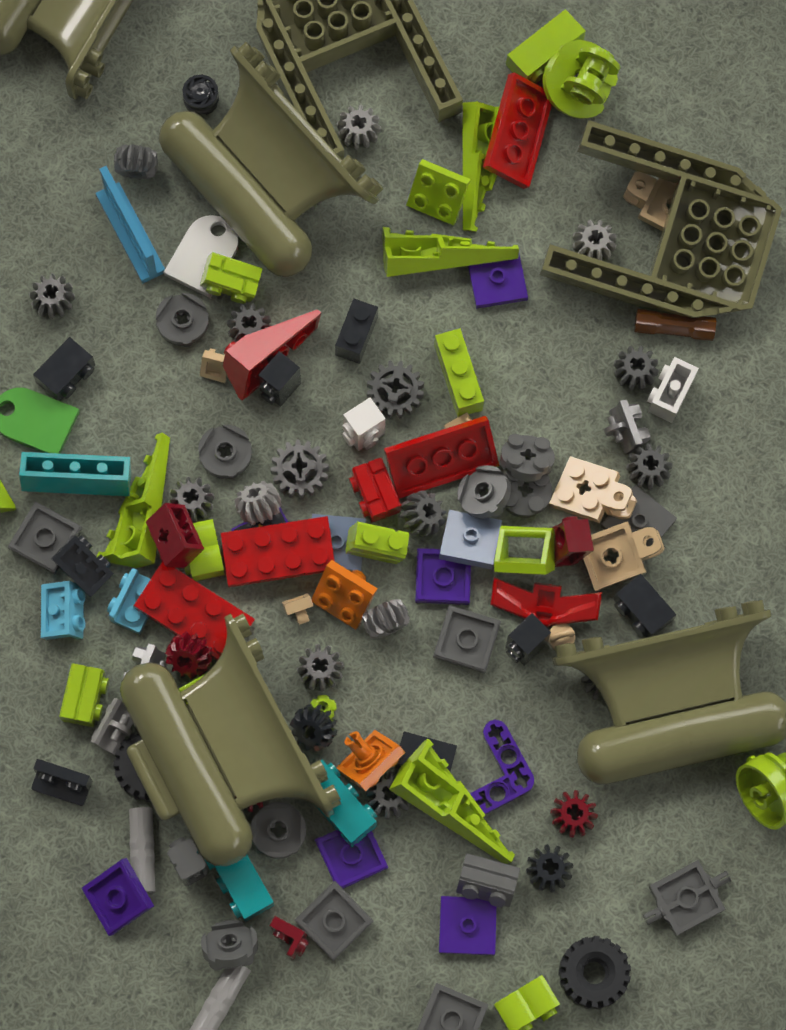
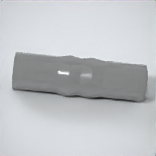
[129,807,156,894]
[190,966,251,1030]

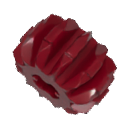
[165,631,213,680]
[550,790,598,838]

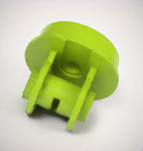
[543,40,621,119]
[736,752,786,830]

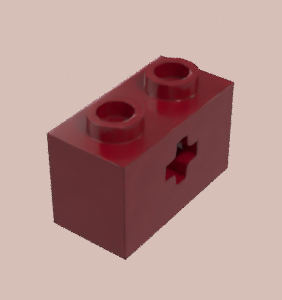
[146,503,204,568]

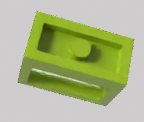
[494,526,555,575]

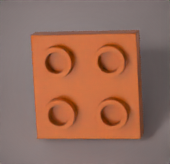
[311,560,378,630]
[336,730,405,791]

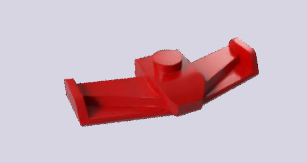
[490,577,602,627]

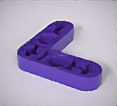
[470,720,534,815]

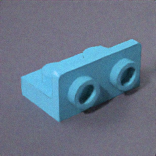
[107,568,150,635]
[41,581,85,640]

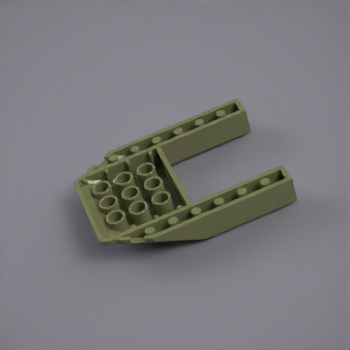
[256,0,463,160]
[539,120,782,318]

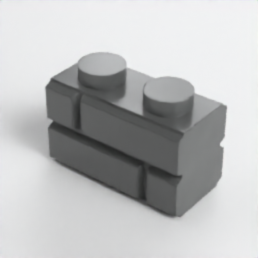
[167,837,209,886]
[456,853,520,907]

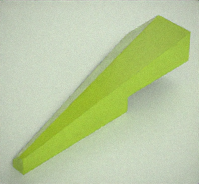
[463,101,499,232]
[382,227,519,277]
[97,433,170,568]
[389,739,515,864]

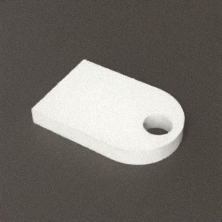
[164,215,238,298]

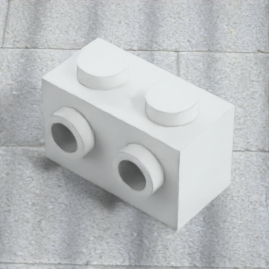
[647,357,699,423]
[342,398,385,451]

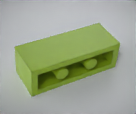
[506,9,586,83]
[434,328,484,418]

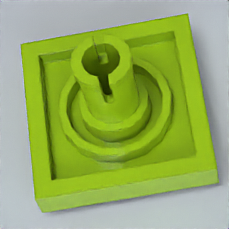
[406,159,470,226]

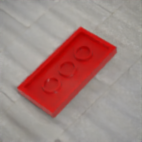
[483,72,552,189]
[384,416,500,499]
[221,516,335,588]
[133,561,255,661]

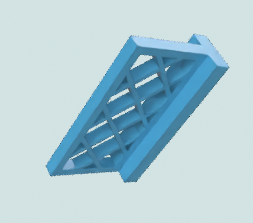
[96,166,165,284]

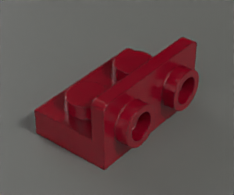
[269,916,309,960]

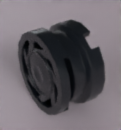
[182,74,219,115]

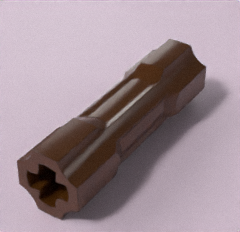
[634,309,716,341]

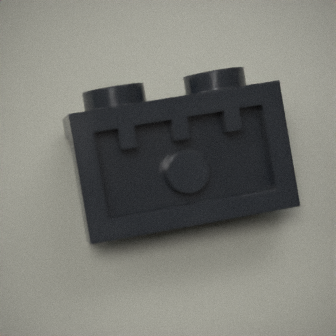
[51,535,114,597]
[31,759,93,807]

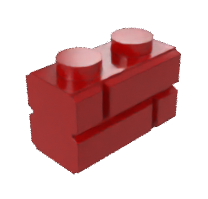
[349,458,401,523]

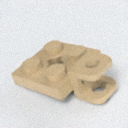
[623,172,677,231]
[549,456,637,523]
[583,521,665,592]

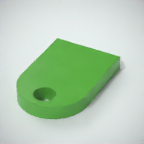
[0,388,80,454]

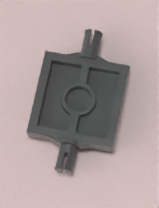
[643,860,731,936]

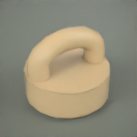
[548,624,575,650]

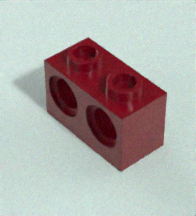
[544,516,594,567]

